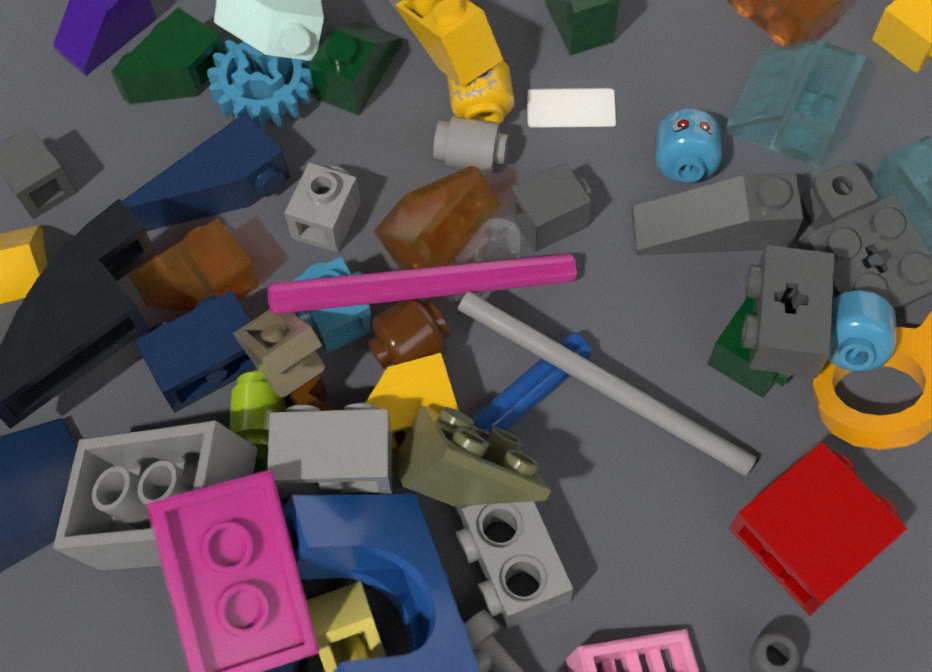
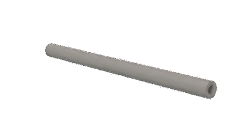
[457,291,756,476]

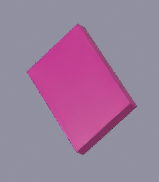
[146,470,320,672]

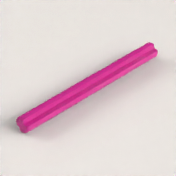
[267,254,577,314]

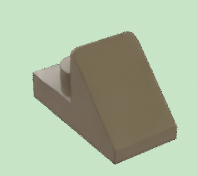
[233,310,325,398]

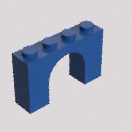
[282,494,480,672]

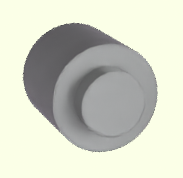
[433,116,509,173]

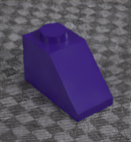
[53,0,157,76]

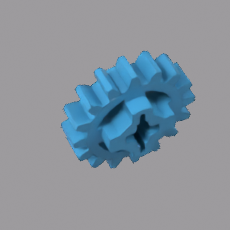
[207,39,314,129]

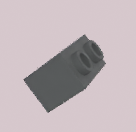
[741,245,834,378]

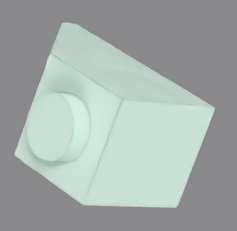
[214,0,324,61]

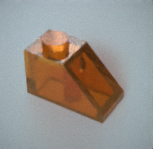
[373,166,500,270]

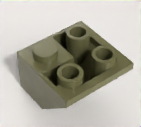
[392,405,552,506]

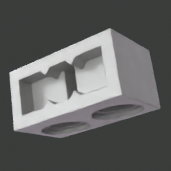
[456,501,573,629]

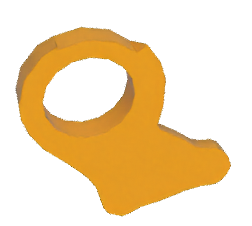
[813,311,932,450]

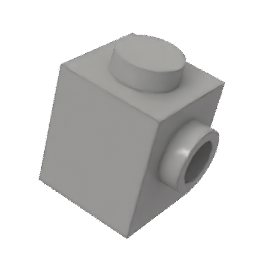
[284,162,361,253]

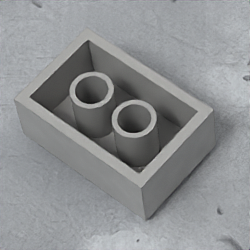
[53,421,258,571]

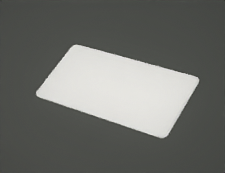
[527,88,616,127]

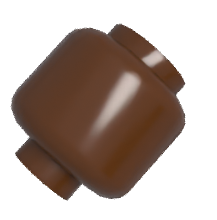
[367,299,451,370]

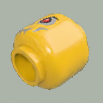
[447,61,514,123]

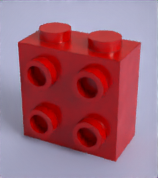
[728,442,908,617]

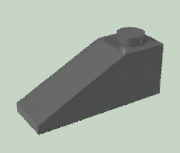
[632,173,803,255]

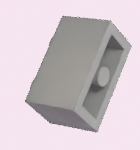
[267,403,392,498]

